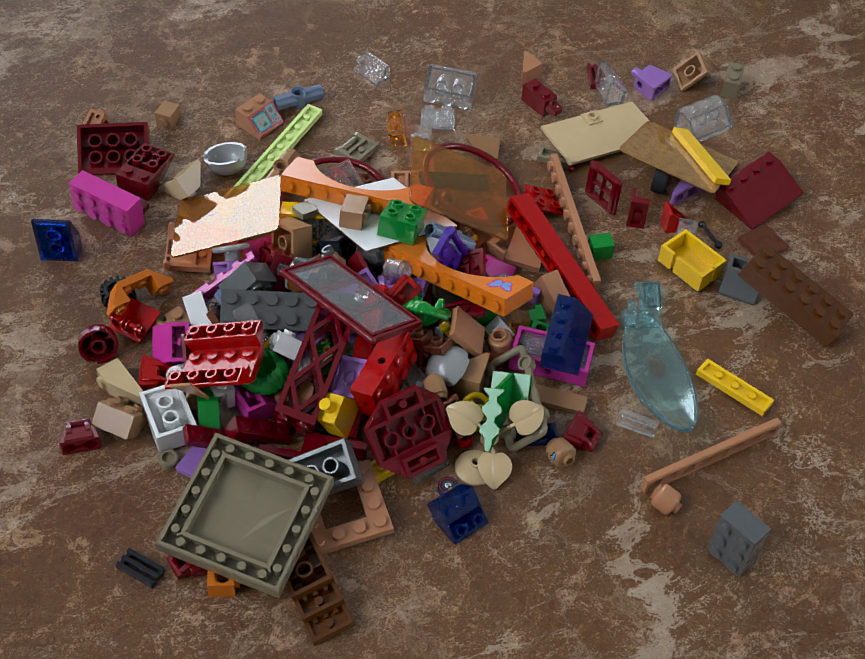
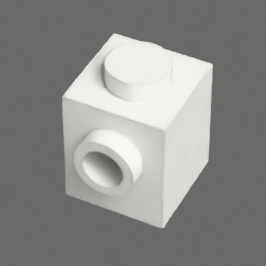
[269,329,302,360]

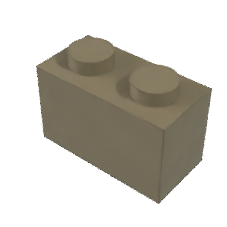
[720,62,745,100]

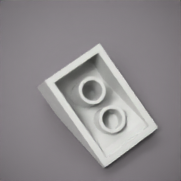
[139,385,197,453]

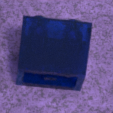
[427,483,489,545]

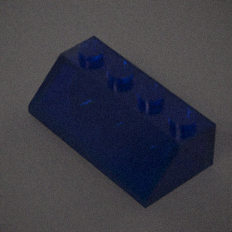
[539,294,593,376]

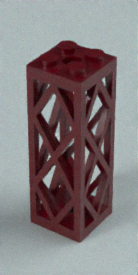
[273,303,356,435]

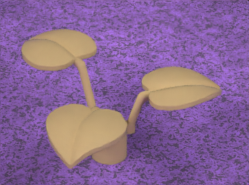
[445,400,544,490]

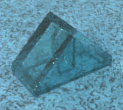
[633,280,662,312]

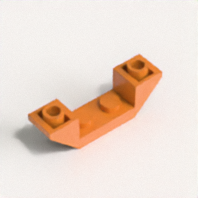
[106,269,174,317]

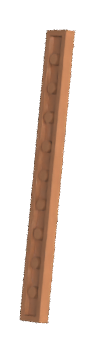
[547,153,601,293]

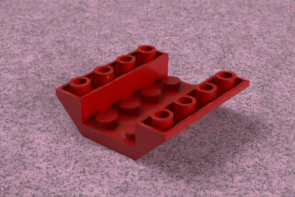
[164,320,265,389]

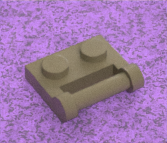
[333,132,379,162]

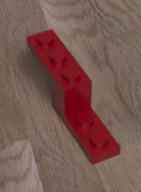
[182,415,293,449]
[258,432,367,461]

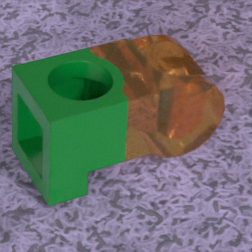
[509,304,546,332]

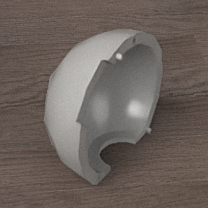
[203,142,247,176]
[425,346,470,386]

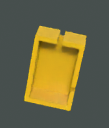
[658,229,727,292]

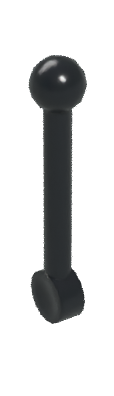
[698,221,722,249]

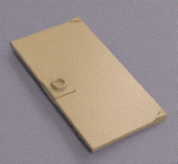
[540,101,651,166]

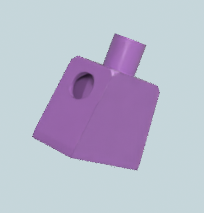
[631,65,672,101]

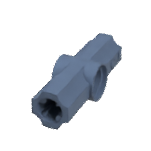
[272,84,324,111]
[424,222,476,251]

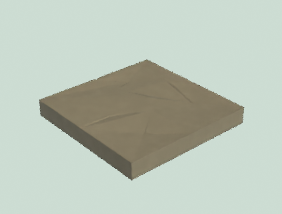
[155,433,334,598]

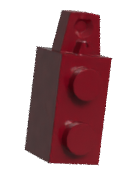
[521,78,562,117]

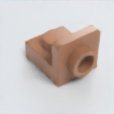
[83,108,111,124]

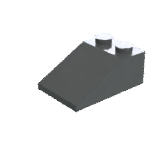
[290,438,364,493]

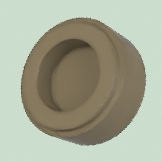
[158,449,180,470]

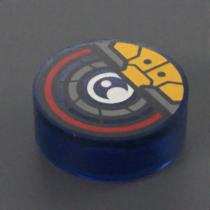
[437,477,458,498]

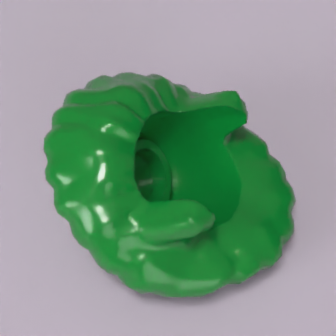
[402,295,452,328]
[241,347,290,395]

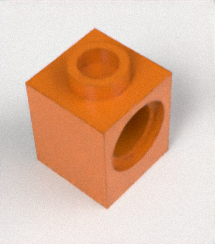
[207,570,240,597]

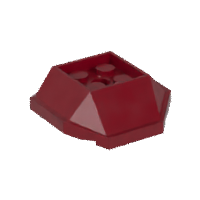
[364,385,452,479]

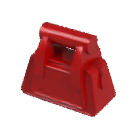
[138,355,173,391]

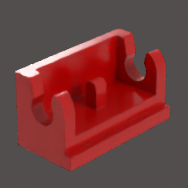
[385,274,423,317]

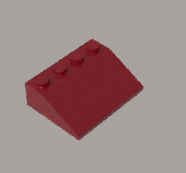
[77,122,150,175]
[716,151,804,230]

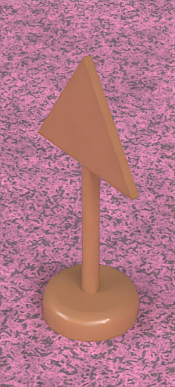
[168,383,209,415]

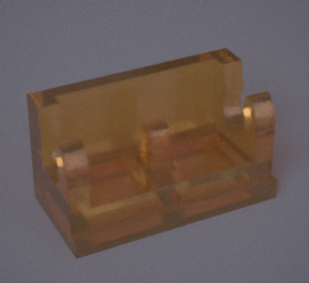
[386,109,407,146]

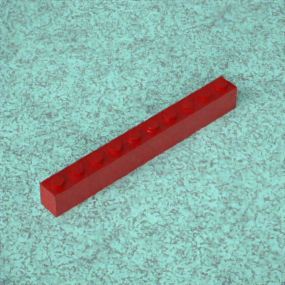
[506,193,619,341]

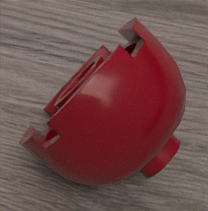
[78,324,118,364]

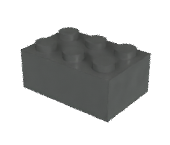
[707,501,771,577]

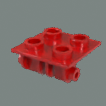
[524,184,563,215]
[109,297,161,344]

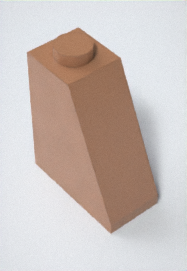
[533,270,577,322]

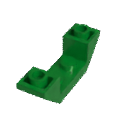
[197,387,220,429]

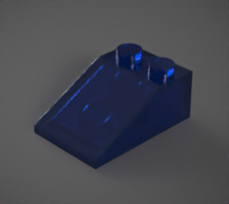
[31,219,82,262]

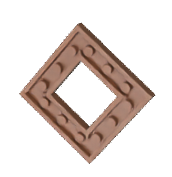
[311,459,394,555]

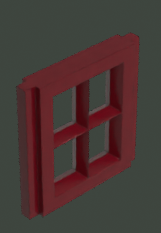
[585,160,622,215]

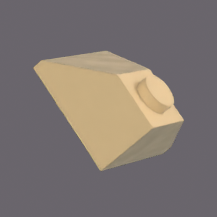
[159,159,201,200]

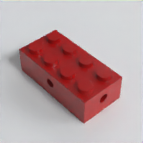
[350,326,417,416]

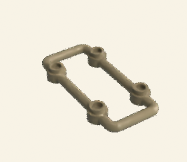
[486,345,550,451]

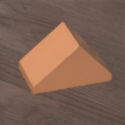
[521,51,543,84]

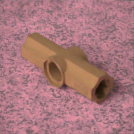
[263,148,300,193]

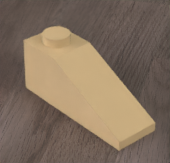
[96,358,143,404]

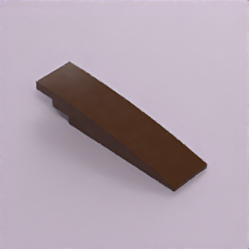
[286,532,355,646]

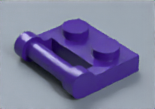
[432,226,469,270]

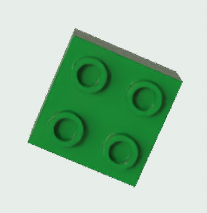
[377,199,427,245]

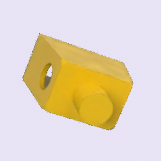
[318,393,358,439]

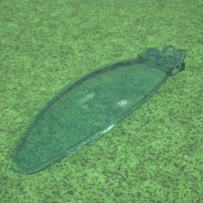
[620,299,698,433]

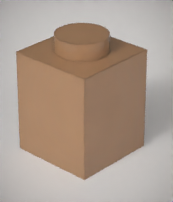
[155,100,181,130]

